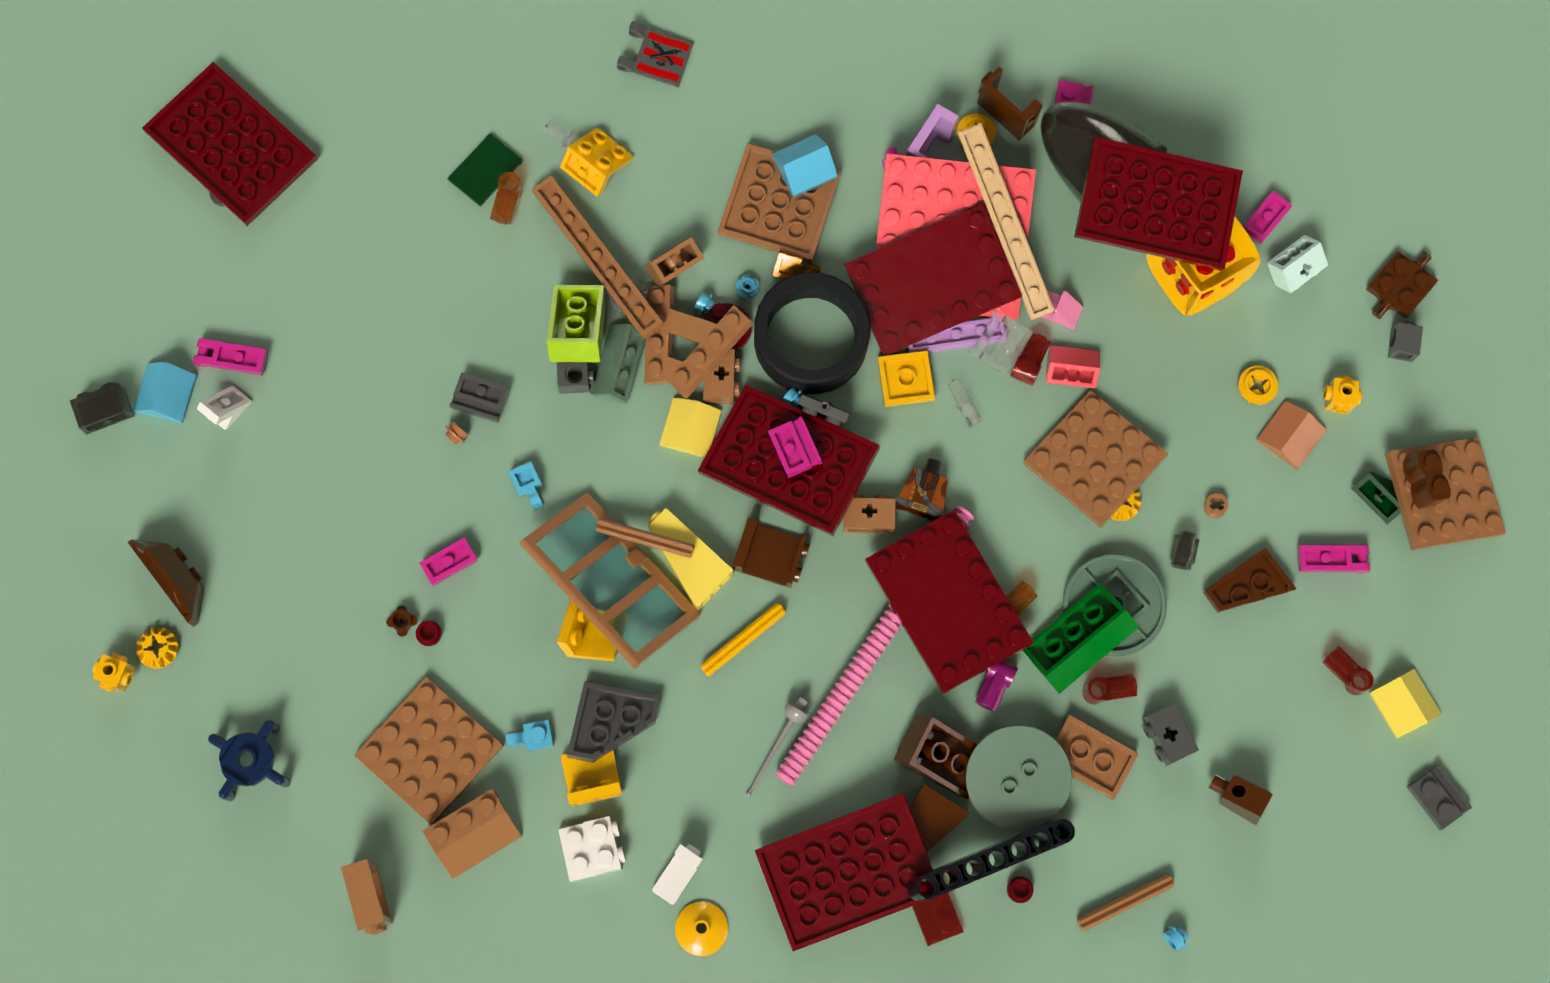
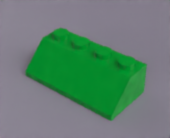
[1022,583,1139,694]

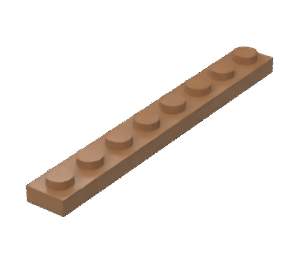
[531,176,664,340]

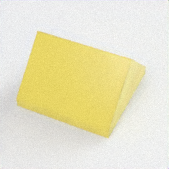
[1369,669,1441,739]

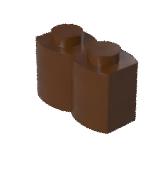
[1403,449,1451,509]

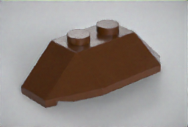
[127,539,204,627]

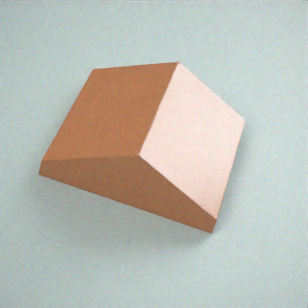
[1256,401,1326,470]

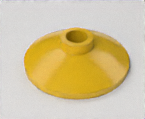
[675,901,728,956]

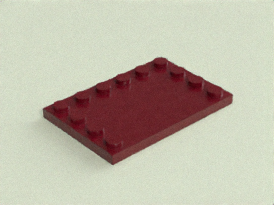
[142,62,318,226]
[1074,136,1243,271]
[844,204,1022,356]
[698,384,880,536]
[865,510,1034,695]
[754,793,941,951]

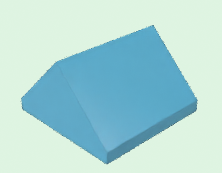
[772,134,838,197]
[133,362,197,423]

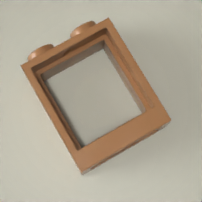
[341,859,393,935]

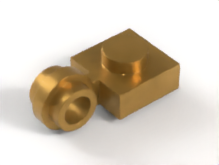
[773,250,822,279]

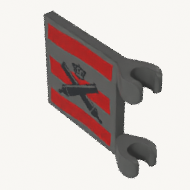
[617,21,693,88]

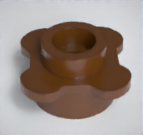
[386,606,418,637]

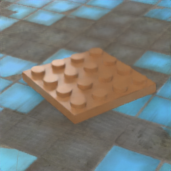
[718,143,841,263]
[1024,390,1168,528]
[1385,437,1506,551]
[354,677,504,825]

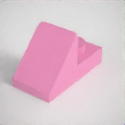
[1041,290,1083,330]

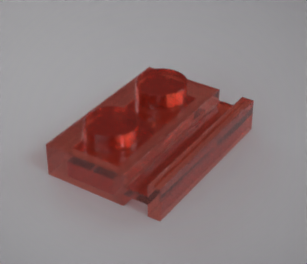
[912,893,964,946]

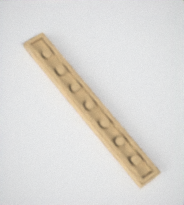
[957,123,1055,320]

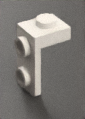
[652,844,703,905]

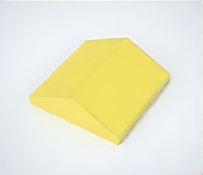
[659,398,722,458]

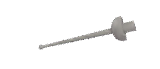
[746,697,809,797]

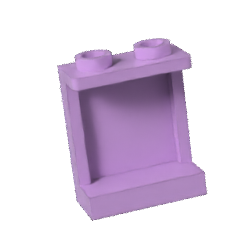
[906,104,959,158]

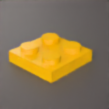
[877,351,935,407]

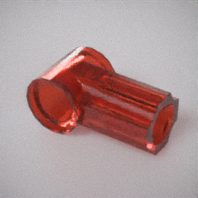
[1010,333,1051,386]
[1322,646,1374,696]
[1082,674,1138,705]

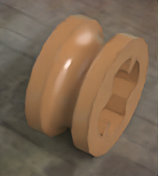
[1204,493,1228,518]

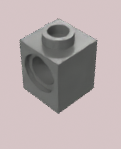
[1387,321,1423,362]
[557,362,594,394]

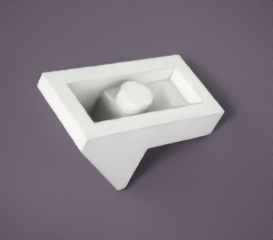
[197,385,251,430]

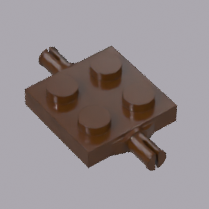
[1366,251,1438,319]

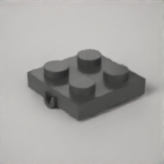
[798,395,852,426]

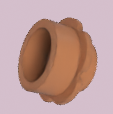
[445,422,468,444]

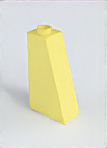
[648,508,733,611]

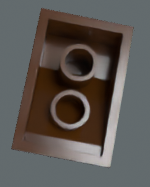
[893,713,977,799]

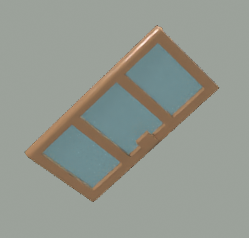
[519,492,701,669]

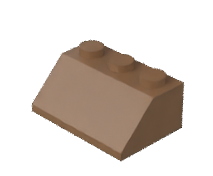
[423,789,522,879]

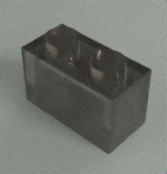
[70,382,135,435]

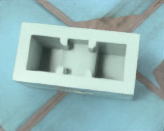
[1267,235,1328,293]

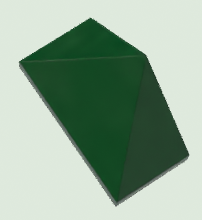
[1351,471,1401,524]

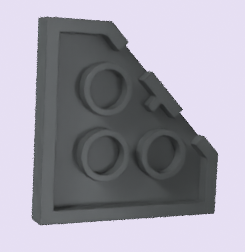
[567,681,661,763]

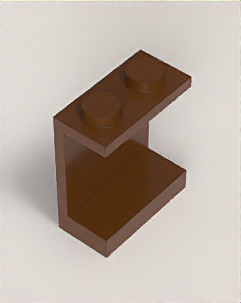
[977,67,1043,141]
[733,517,810,588]

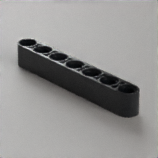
[907,819,1075,901]

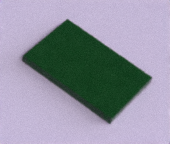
[447,134,523,207]

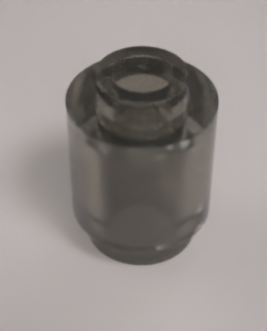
[1169,531,1200,570]

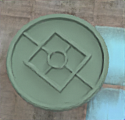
[1063,553,1167,656]
[965,725,1072,831]

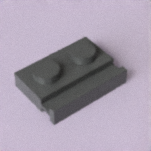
[449,372,510,423]
[1407,765,1472,830]

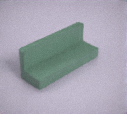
[590,324,645,403]

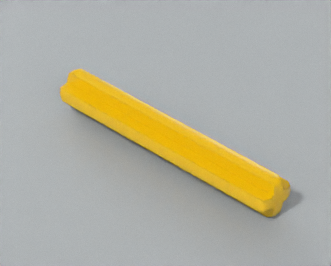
[701,603,786,676]

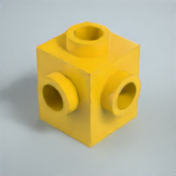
[1323,376,1362,414]
[92,652,136,692]

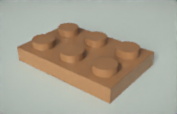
[1055,715,1139,800]

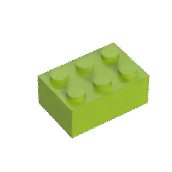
[547,285,606,362]

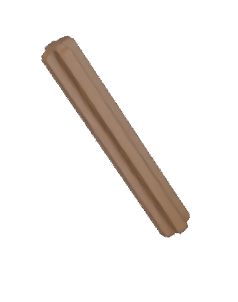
[596,518,695,558]
[1077,874,1175,931]

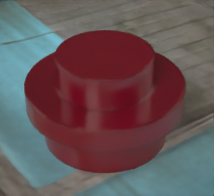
[416,620,442,646]
[1007,876,1034,903]

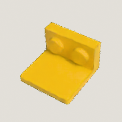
[560,128,633,197]
[557,599,628,661]
[561,751,623,807]

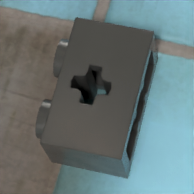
[1142,703,1199,766]

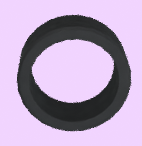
[754,272,870,394]

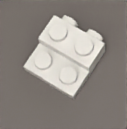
[558,816,626,882]

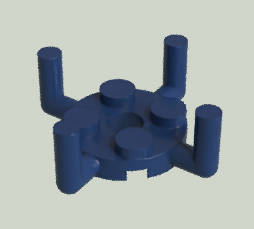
[208,720,291,801]

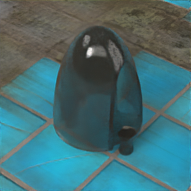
[1040,101,1167,203]

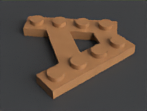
[644,285,754,399]

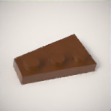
[1203,548,1296,613]

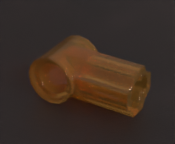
[490,172,523,225]
[1006,581,1038,616]

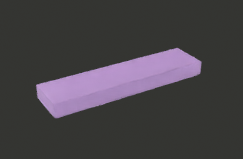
[907,317,1007,353]

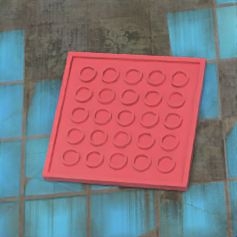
[875,154,1036,320]

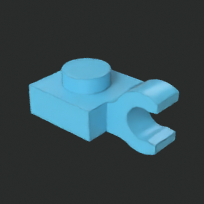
[508,461,543,510]
[505,720,553,751]

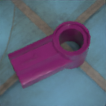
[975,661,1018,712]

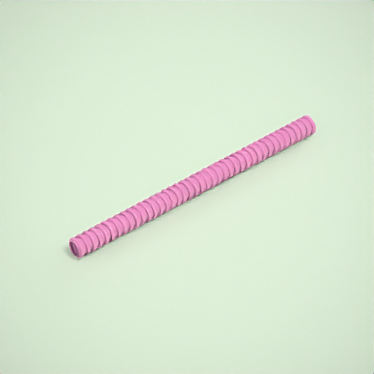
[775,506,974,786]

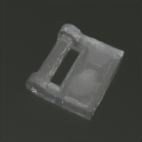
[968,309,1033,375]

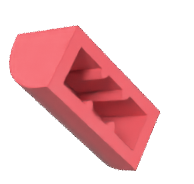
[1046,345,1100,389]

